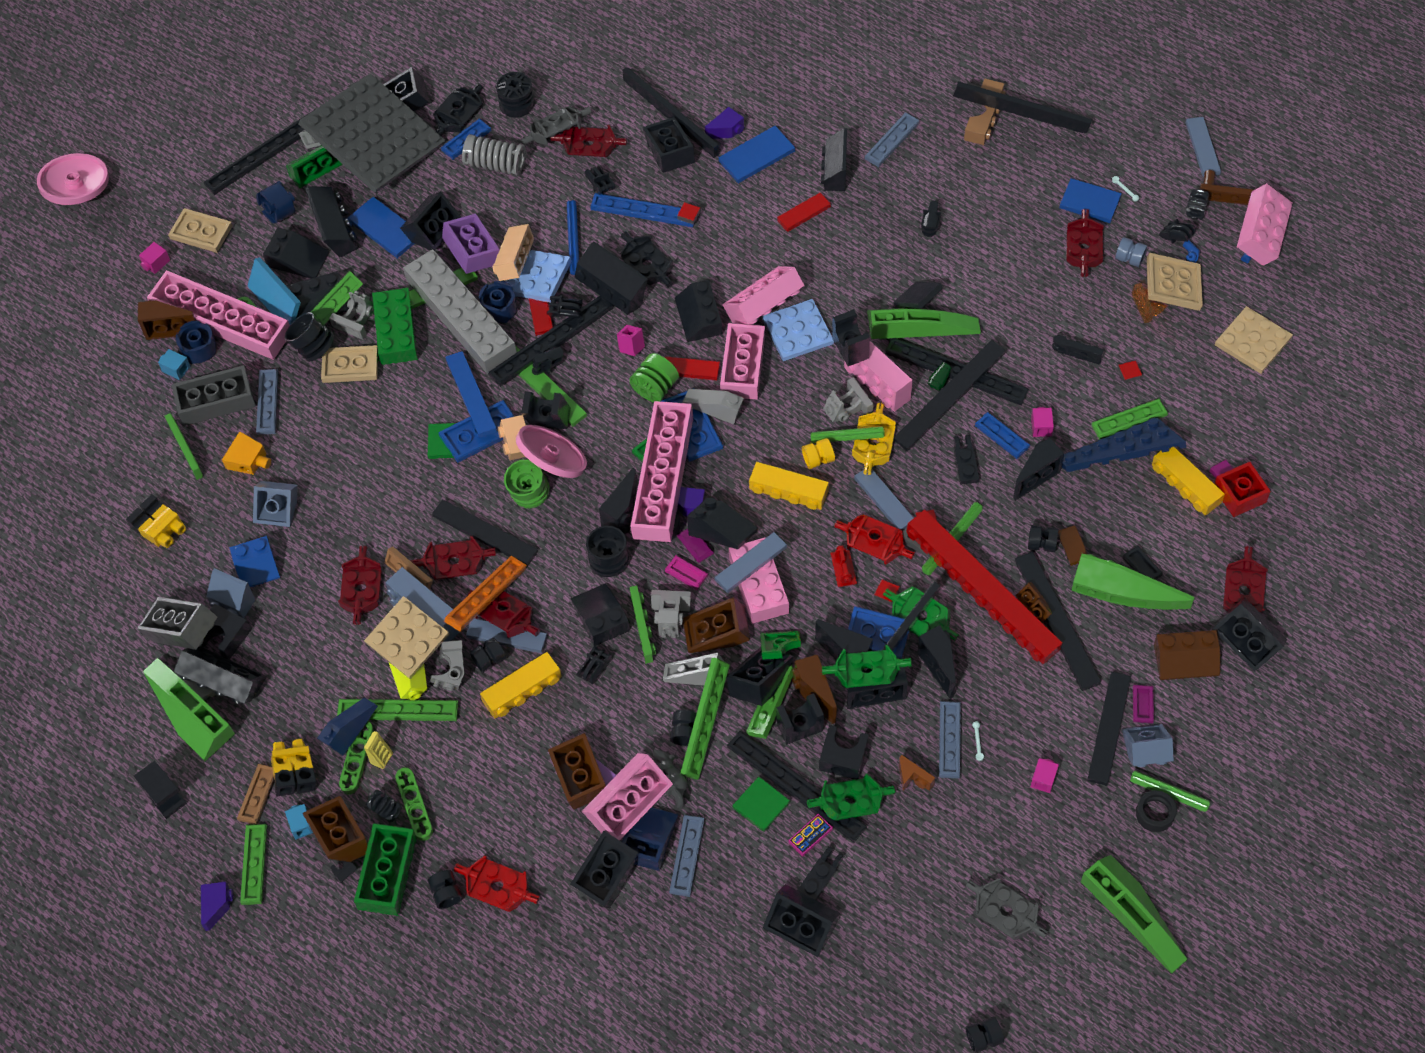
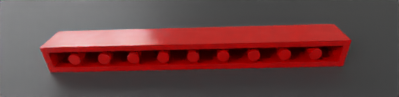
[906,510,1062,665]

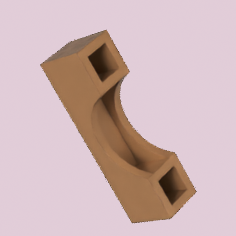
[964,79,1006,145]

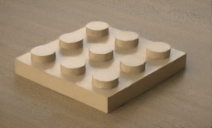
[1147,253,1202,311]
[1215,306,1293,374]
[364,596,449,679]

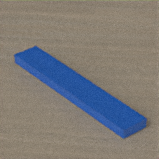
[590,193,694,227]
[445,351,497,438]

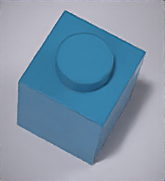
[158,349,190,380]
[285,804,313,840]

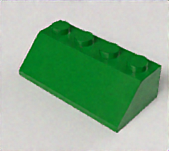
[286,145,343,189]

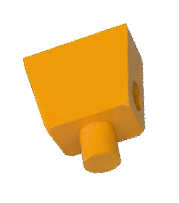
[222,432,271,475]

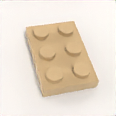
[168,208,233,253]
[321,345,378,383]

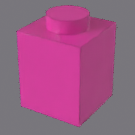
[139,242,170,274]
[617,325,645,356]
[1031,407,1054,437]
[1030,758,1059,793]

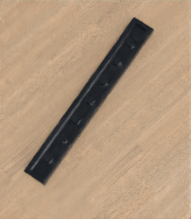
[622,67,719,158]
[953,81,1092,133]
[204,109,315,195]
[489,296,613,387]
[885,338,1029,406]
[893,340,1006,451]
[1015,552,1101,691]
[727,731,867,843]

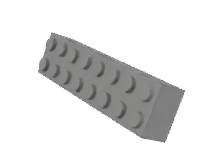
[403,249,517,374]

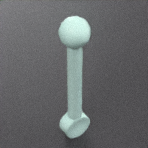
[1112,176,1139,202]
[972,721,984,761]

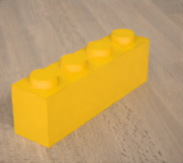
[1152,447,1225,516]
[749,462,829,510]
[480,652,561,719]

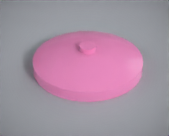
[37,153,109,205]
[516,425,587,478]

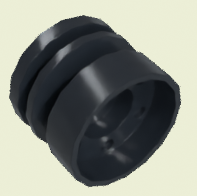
[496,72,534,118]
[285,312,335,362]
[586,526,629,577]

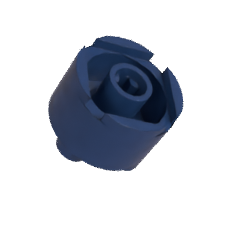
[256,181,296,224]
[479,281,517,323]
[176,321,217,364]

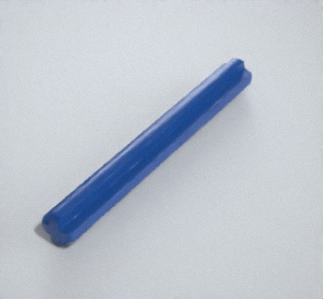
[567,200,579,275]

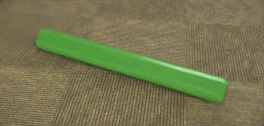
[922,502,983,575]

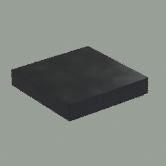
[893,282,943,309]

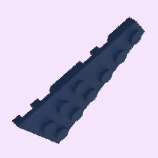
[1062,417,1186,472]

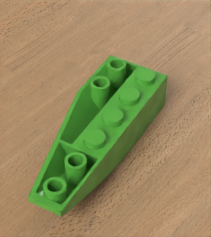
[867,308,981,339]
[1071,553,1194,610]
[143,658,235,761]
[1081,855,1187,974]

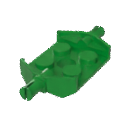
[883,586,959,641]
[822,645,912,688]
[807,774,895,820]

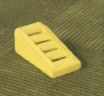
[364,731,393,769]

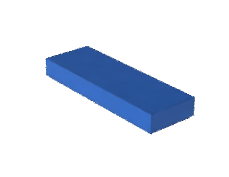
[441,118,491,160]
[975,412,1030,459]

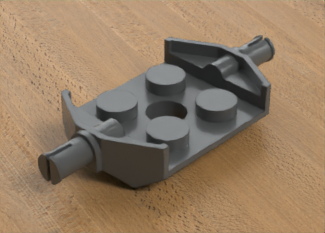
[521,106,592,145]
[965,878,1049,940]

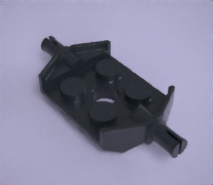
[433,83,483,136]
[621,231,673,288]

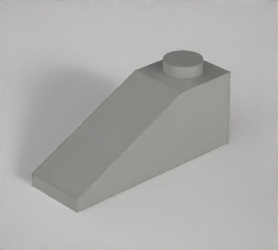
[682,389,744,425]
[663,653,727,686]

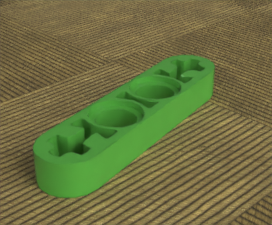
[339,721,374,795]
[395,768,433,841]

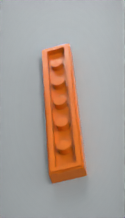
[444,556,527,632]

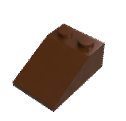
[138,300,196,340]
[683,597,750,653]
[792,654,837,724]

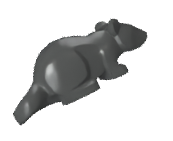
[653,749,687,809]

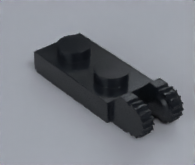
[1052,335,1104,365]
[953,435,979,485]
[797,846,844,901]

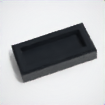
[1122,546,1163,580]

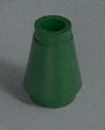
[927,362,952,391]

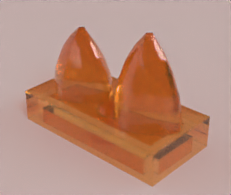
[1131,283,1167,323]

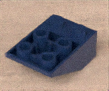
[622,807,678,871]

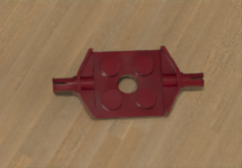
[550,125,627,157]
[1066,209,1104,277]
[410,536,496,580]
[338,546,382,625]
[1223,546,1268,614]
[467,590,540,638]

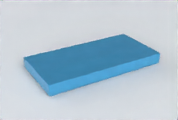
[247,257,301,325]

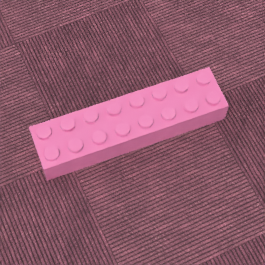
[147,270,290,360]
[631,401,693,542]

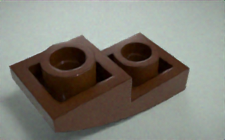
[1058,526,1087,566]
[1015,582,1052,623]

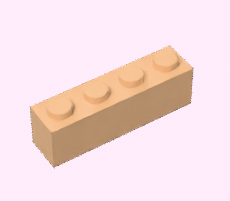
[493,224,534,281]

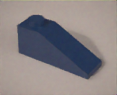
[317,698,378,756]

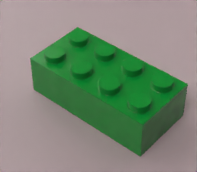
[372,288,418,365]
[354,824,417,916]

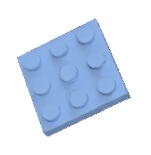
[505,250,572,303]
[762,299,834,361]

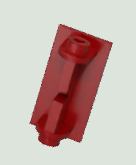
[830,546,857,587]

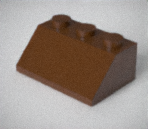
[1154,630,1220,680]
[548,733,606,810]
[303,796,367,862]

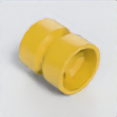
[802,438,835,469]

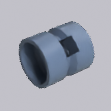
[1115,237,1148,268]

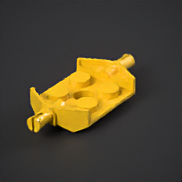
[852,403,896,475]

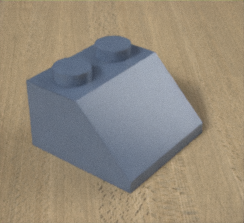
[253,481,298,527]
[206,568,255,618]
[1122,724,1174,767]

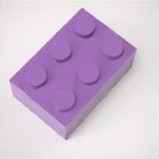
[442,214,500,274]

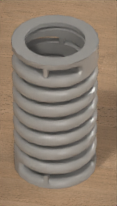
[462,134,526,176]

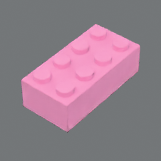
[1237,183,1292,265]
[722,266,804,325]
[720,323,765,400]
[844,333,912,412]
[729,538,789,624]
[582,753,673,840]

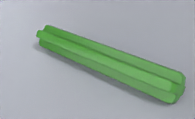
[811,427,885,443]
[1130,771,1210,812]

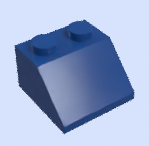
[229,536,280,587]

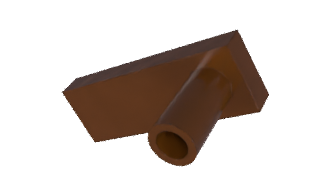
[1199,170,1254,205]

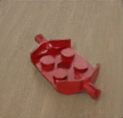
[834,514,915,565]
[454,856,540,912]

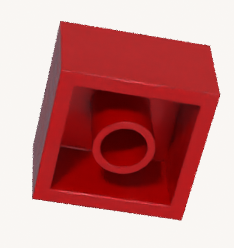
[1215,462,1271,517]

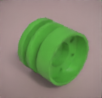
[629,353,679,403]
[504,459,550,508]

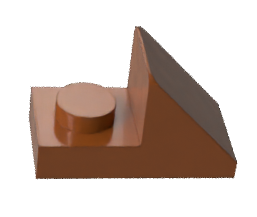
[899,755,935,792]

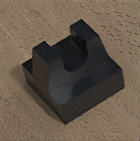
[330,861,357,883]

